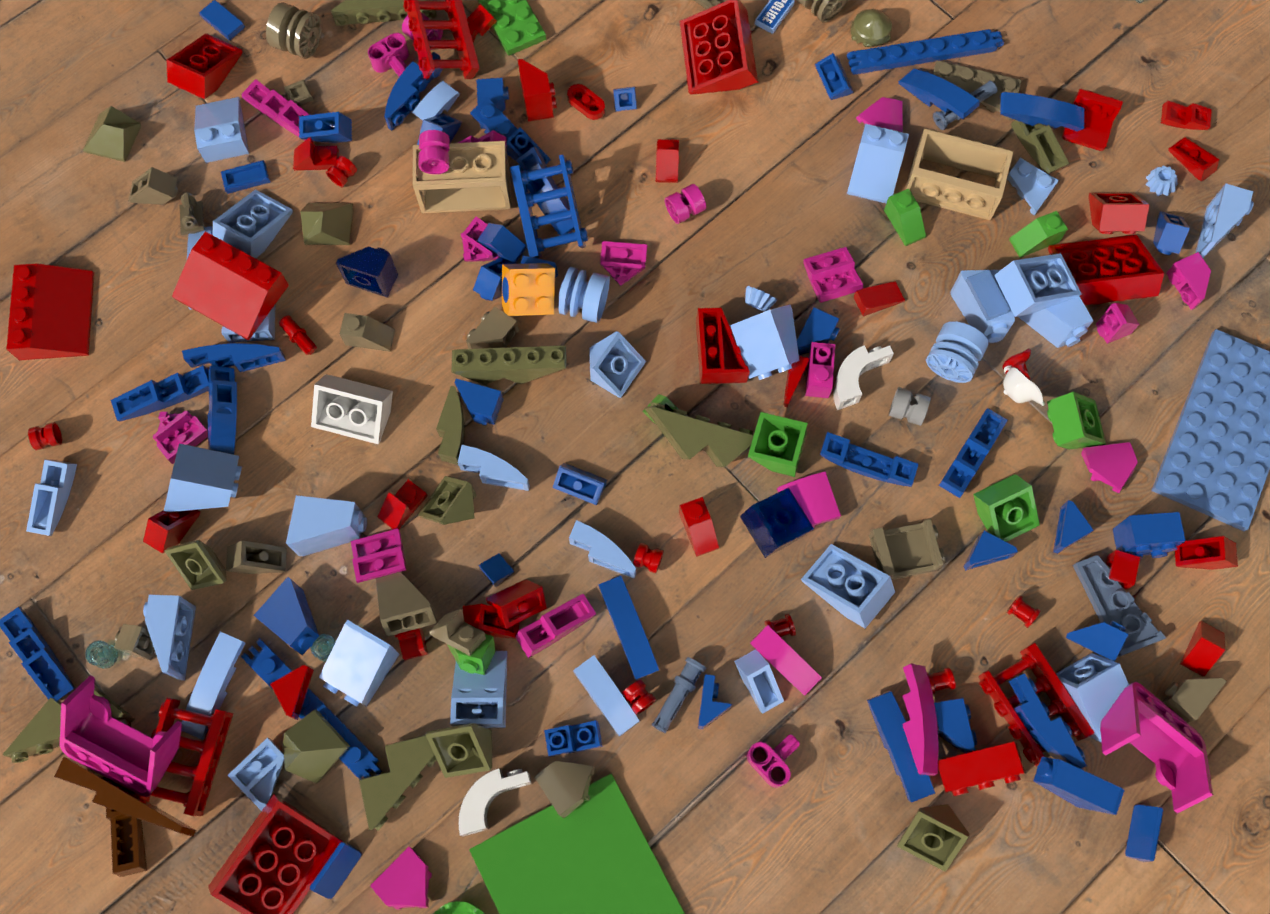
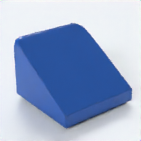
[479,553,514,588]

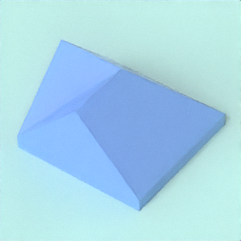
[589,331,646,398]

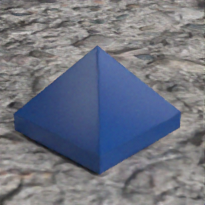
[613,86,637,112]

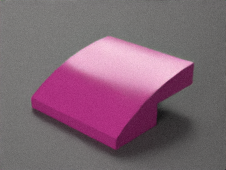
[803,247,863,303]
[777,472,841,534]
[350,528,406,583]

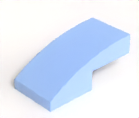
[412,81,460,120]

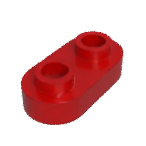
[567,84,605,120]

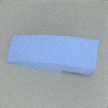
[458,445,530,491]
[26,460,77,536]
[569,520,636,579]
[573,655,640,737]

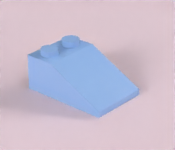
[194,97,249,163]
[847,124,909,203]
[1195,184,1254,258]
[213,189,293,258]
[994,253,1082,317]
[801,544,895,629]
[143,595,196,681]

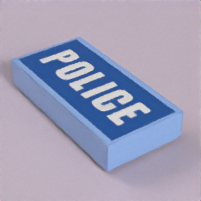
[755,0,795,34]

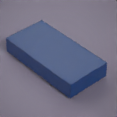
[199,0,245,41]
[221,160,270,194]

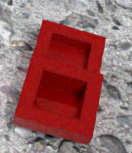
[1161,101,1212,130]

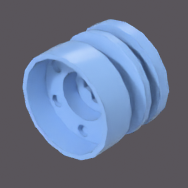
[558,267,610,323]
[926,321,989,383]

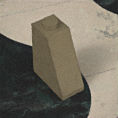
[376,572,437,637]

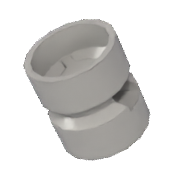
[888,387,931,426]

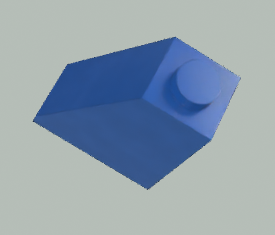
[254,577,319,656]
[1033,757,1125,815]

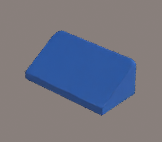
[815,53,854,100]
[552,463,607,505]
[1125,805,1163,862]
[310,842,362,899]

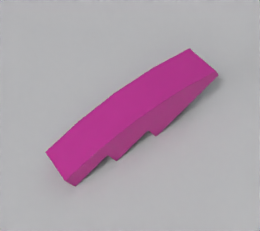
[242,79,315,142]
[902,664,939,776]

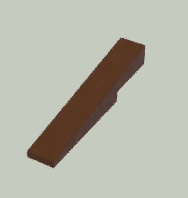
[106,712,147,877]
[54,757,196,837]

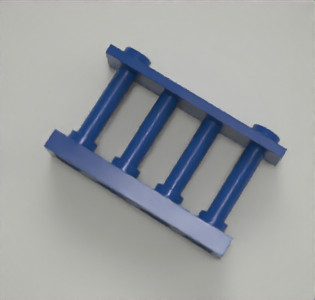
[510,155,588,259]

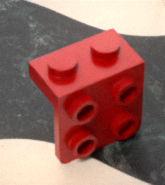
[1062,89,1123,151]

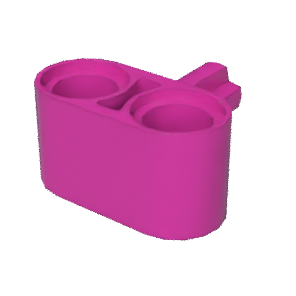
[368,33,409,77]
[747,734,800,788]

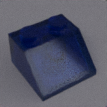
[336,246,398,298]
[740,487,814,558]

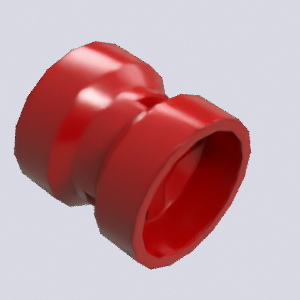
[326,156,357,187]
[28,422,62,450]
[633,543,664,574]
[621,679,656,715]

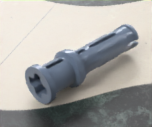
[933,81,997,130]
[652,657,707,734]

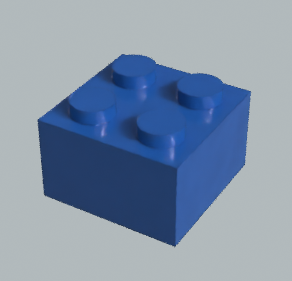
[1112,512,1186,559]

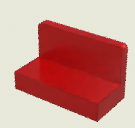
[486,579,547,629]

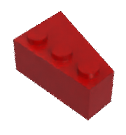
[696,308,750,384]
[938,741,1026,796]

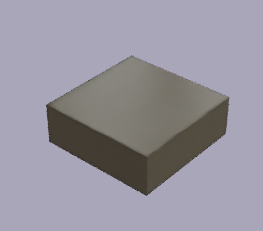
[284,80,313,106]

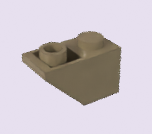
[466,306,519,349]

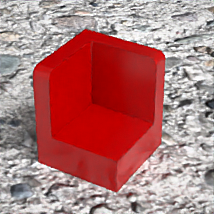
[1106,550,1140,590]
[395,628,428,660]

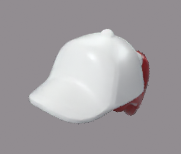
[1002,348,1045,406]

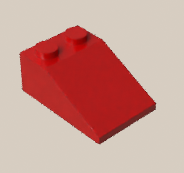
[167,33,243,99]

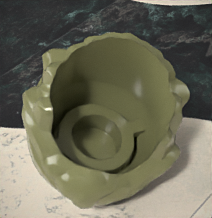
[850,9,892,47]

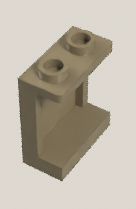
[869,519,945,580]

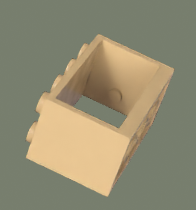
[905,129,1013,220]
[413,141,511,213]

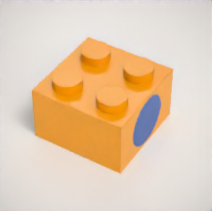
[502,263,555,316]

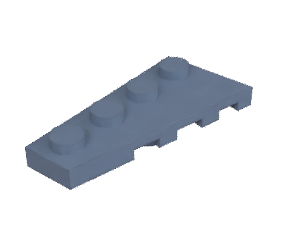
[1073,555,1166,657]

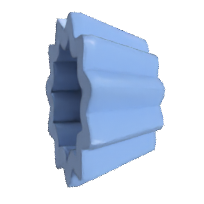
[1145,166,1178,196]
[745,286,777,312]

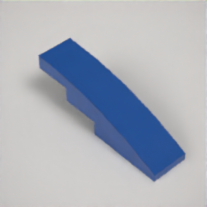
[899,69,980,119]
[1000,92,1084,131]
[182,343,286,373]
[111,365,209,422]
[939,408,1008,498]
[598,576,659,679]
[0,607,75,700]
[867,691,935,803]

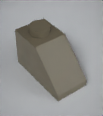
[128,167,178,205]
[339,313,395,352]
[226,540,287,574]
[114,624,155,660]
[1162,678,1227,723]

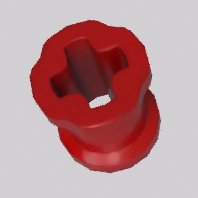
[1006,595,1041,628]
[765,614,796,637]
[927,667,956,695]

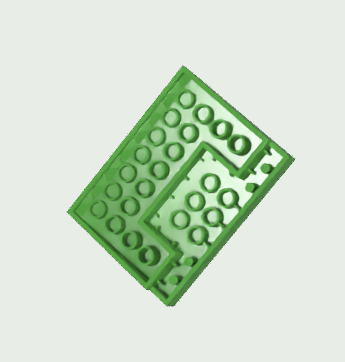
[469,774,685,914]

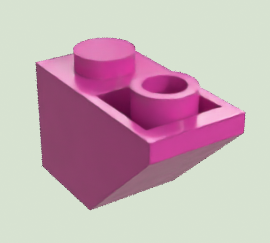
[1166,252,1211,310]
[1096,303,1140,344]
[805,342,835,398]

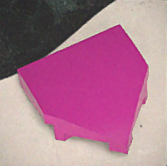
[856,97,903,132]
[461,217,500,262]
[600,241,647,286]
[153,411,208,464]
[1081,442,1138,493]
[370,846,432,910]

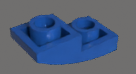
[544,720,603,756]

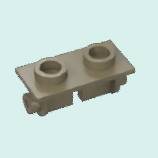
[180,192,204,235]

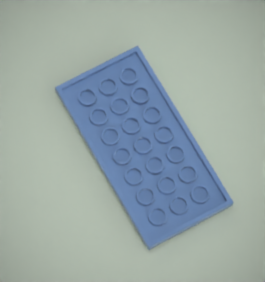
[1151,329,1270,531]

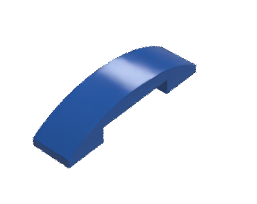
[820,432,918,487]

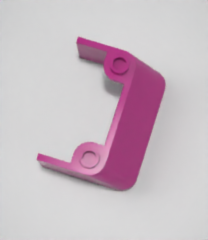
[60,675,182,797]
[1100,682,1213,814]

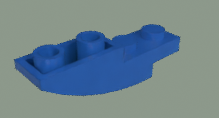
[385,51,443,131]
[470,96,551,164]
[517,147,575,235]
[208,366,237,455]
[1009,673,1087,769]

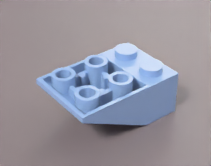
[450,651,507,728]

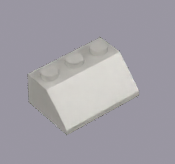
[311,374,393,444]

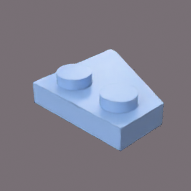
[1007,158,1059,215]
[228,738,284,811]

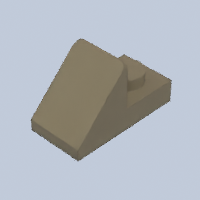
[429,609,486,656]

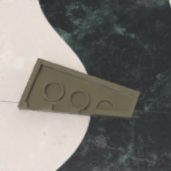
[933,60,1021,120]

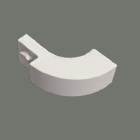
[833,345,894,410]
[459,769,532,837]

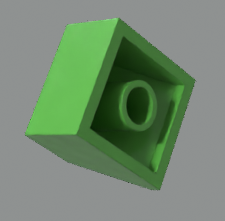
[1047,392,1106,450]
[748,412,808,477]
[973,474,1040,542]

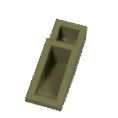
[1010,120,1069,174]
[436,386,465,465]

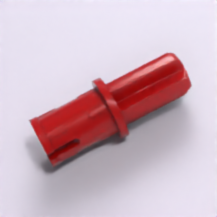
[279,315,317,355]

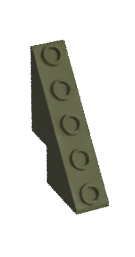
[331,0,437,26]
[451,346,566,385]
[644,402,754,467]
[3,688,135,763]
[359,735,437,831]

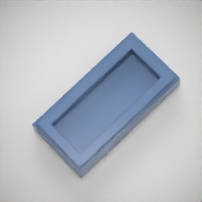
[966,269,1010,321]

